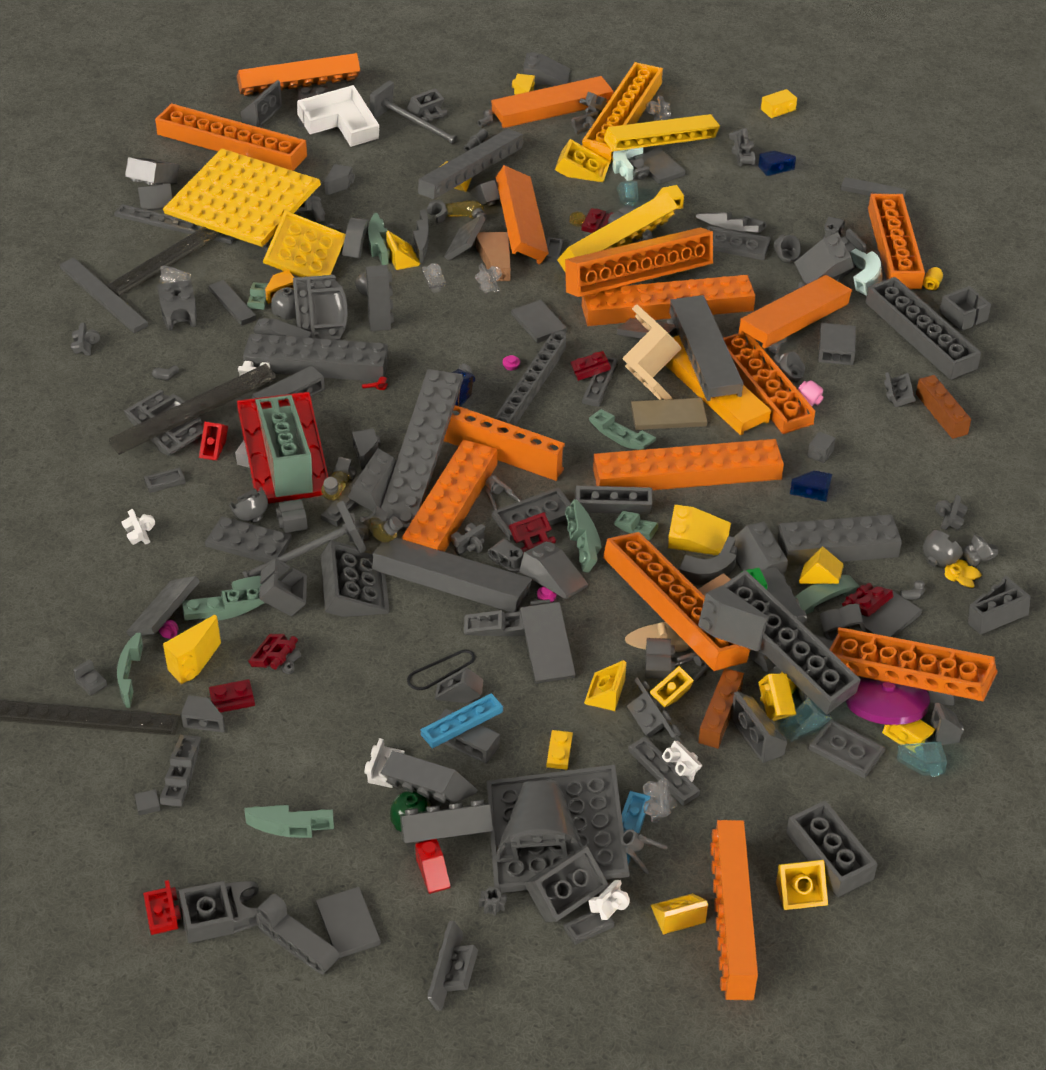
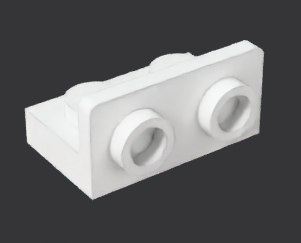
[364,738,405,788]

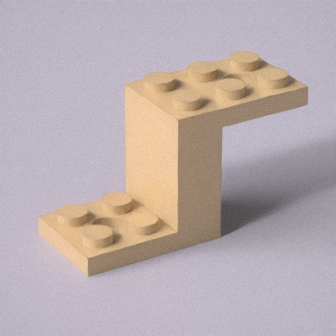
[622,304,682,400]

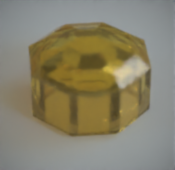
[569,212,586,226]

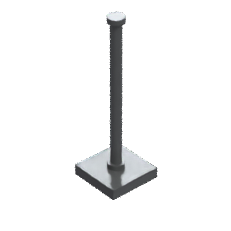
[369,80,457,145]
[242,500,367,578]

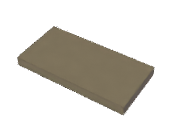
[631,398,707,430]

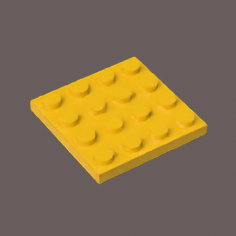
[263,211,346,277]

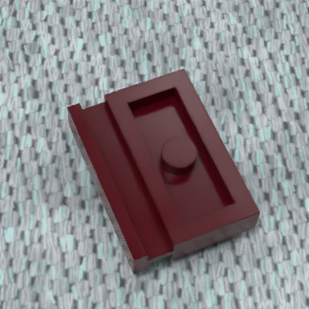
[581,208,613,233]
[570,351,611,381]
[209,679,255,713]

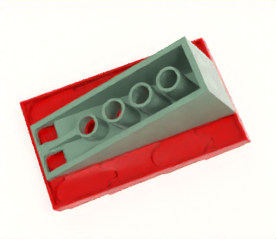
[237,392,329,503]

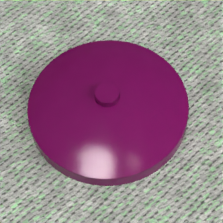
[845,677,930,725]

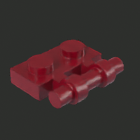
[508,512,556,555]
[842,583,894,617]
[248,634,298,670]

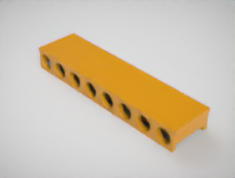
[665,335,771,435]

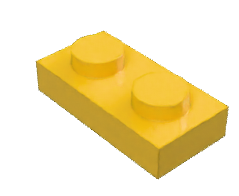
[547,730,573,770]

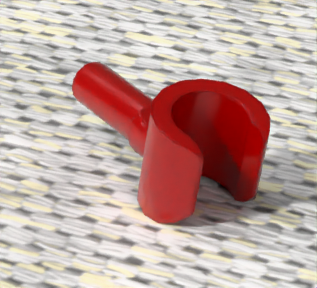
[362,377,388,390]

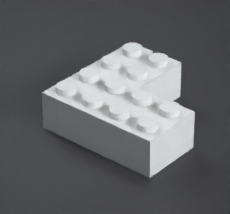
[297,85,379,147]

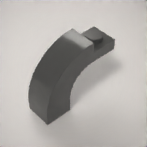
[342,217,369,258]
[679,536,737,585]

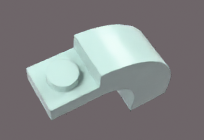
[612,147,643,181]
[851,248,883,296]

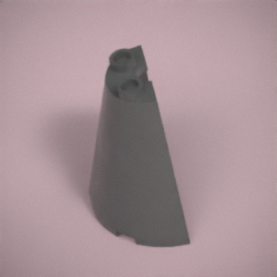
[496,780,584,862]

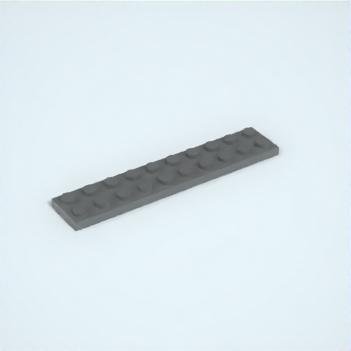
[381,369,463,531]

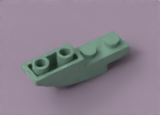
[368,213,391,265]
[565,499,602,573]
[182,586,264,621]
[244,805,334,838]

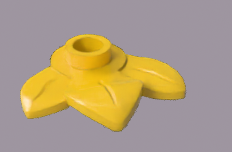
[944,559,982,588]

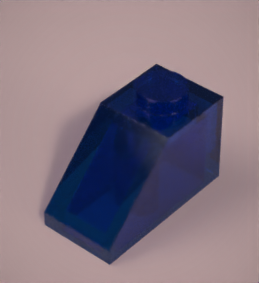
[758,151,796,176]
[790,470,833,502]

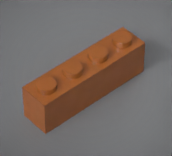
[916,375,971,439]
[698,668,744,749]

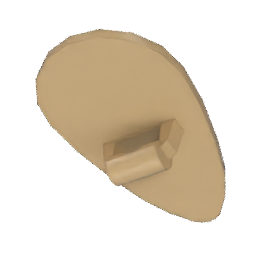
[625,622,691,652]

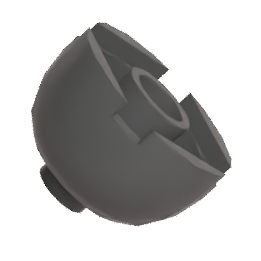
[271,287,296,319]
[229,487,268,522]
[923,530,963,568]

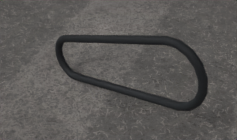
[407,650,475,690]

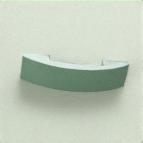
[589,409,656,450]
[795,575,860,614]
[117,633,143,708]

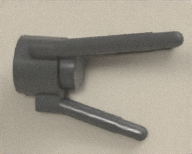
[485,475,522,510]
[675,652,710,685]
[621,829,668,874]

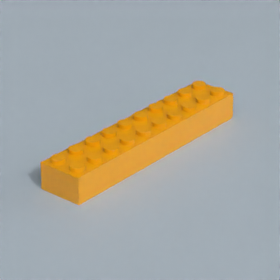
[582,62,663,163]

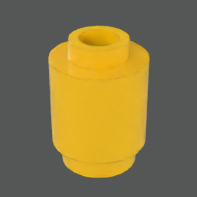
[923,267,943,291]

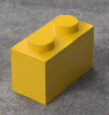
[761,89,797,118]

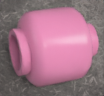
[798,380,824,406]

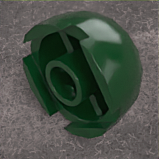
[390,791,432,832]

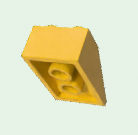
[555,139,610,182]
[668,505,731,555]
[163,615,221,684]

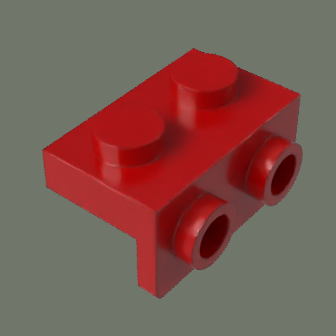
[143,880,181,935]

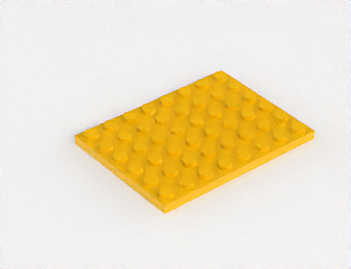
[163,148,321,247]

